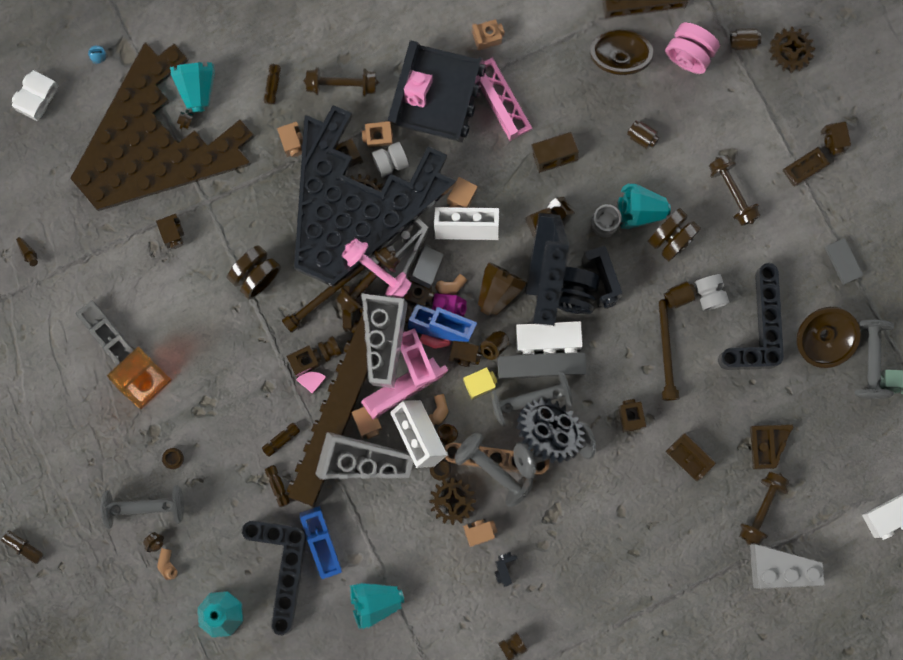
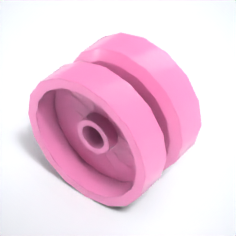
[665,22,720,74]

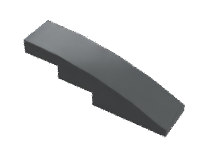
[75,300,147,381]
[497,353,587,378]

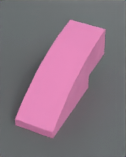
[400,328,436,387]

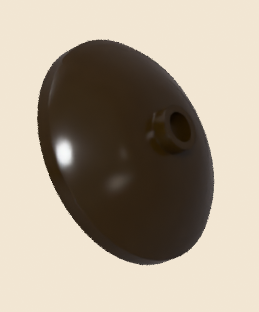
[590,30,653,75]
[796,307,861,368]

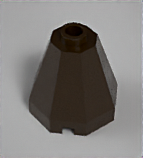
[478,262,527,316]

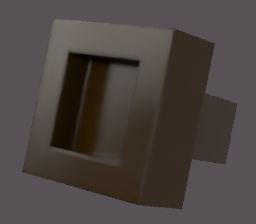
[547,196,575,221]

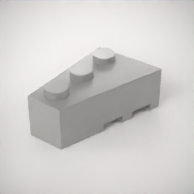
[370,218,429,278]
[750,544,825,589]

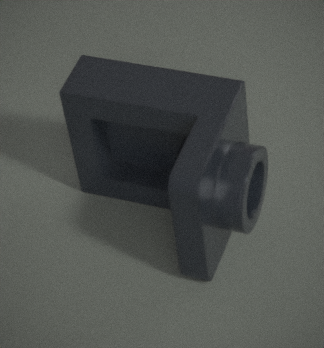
[494,552,518,587]

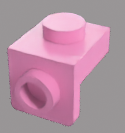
[404,71,433,107]

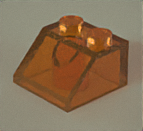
[107,346,172,409]

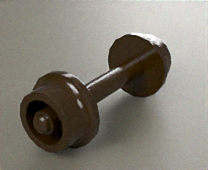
[303,67,379,97]
[709,155,761,226]
[336,247,401,314]
[739,472,789,545]

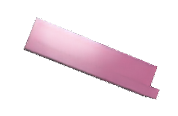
[479,58,532,141]
[361,357,448,420]

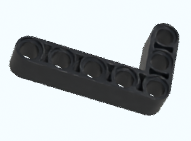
[718,263,784,370]
[242,521,306,636]

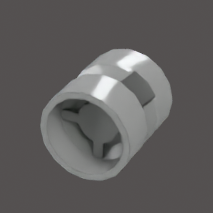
[372,142,409,178]
[591,204,621,238]
[694,274,730,311]

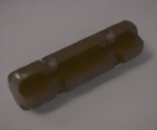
[264,64,281,105]
[262,423,300,457]
[265,465,290,507]

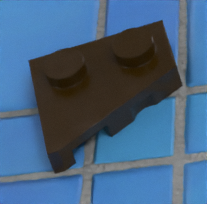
[750,424,793,470]

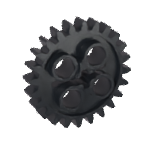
[516,398,585,464]

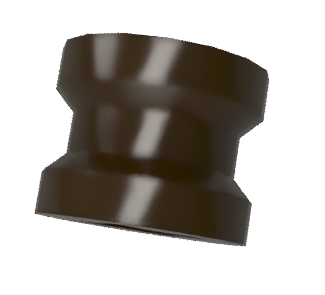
[317,336,342,362]

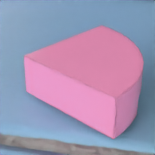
[296,372,326,394]

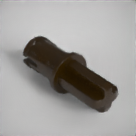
[1,530,44,564]

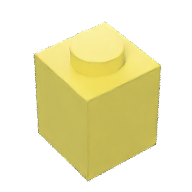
[463,368,498,399]

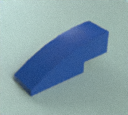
[408,304,477,342]
[300,506,342,580]

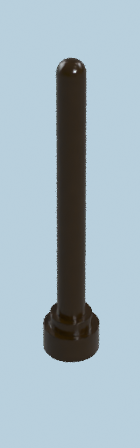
[282,264,366,333]
[658,299,680,401]

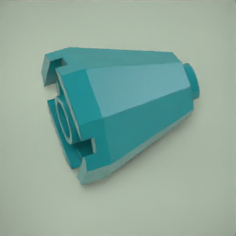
[170,62,215,113]
[618,183,671,229]
[350,583,404,629]
[197,591,244,638]

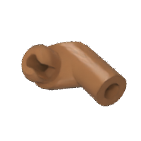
[435,274,467,295]
[429,394,448,425]
[157,548,178,580]

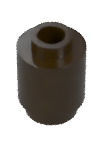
[730,28,761,50]
[627,120,659,149]
[663,281,697,309]
[480,331,509,360]

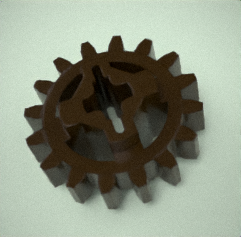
[769,27,815,73]
[429,478,476,525]

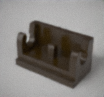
[531,132,579,173]
[665,433,716,482]

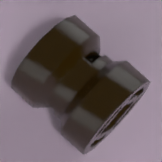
[498,632,528,660]

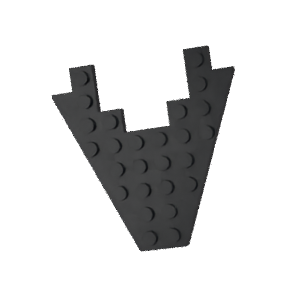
[294,105,456,287]

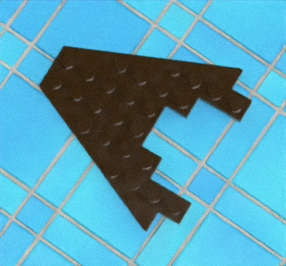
[70,42,254,211]

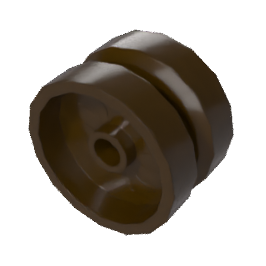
[647,208,701,262]
[227,245,281,300]

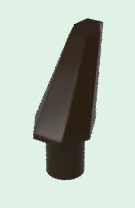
[16,237,38,267]

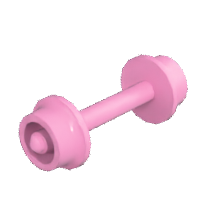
[342,239,411,298]

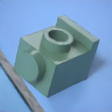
[880,370,903,394]

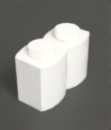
[12,70,58,121]

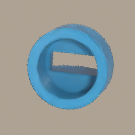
[88,45,106,63]

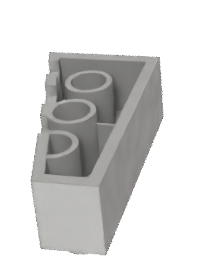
[361,294,408,388]
[315,432,413,479]

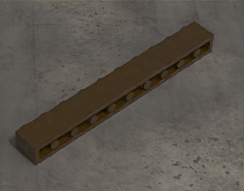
[287,303,368,507]

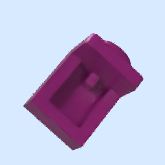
[432,293,467,317]

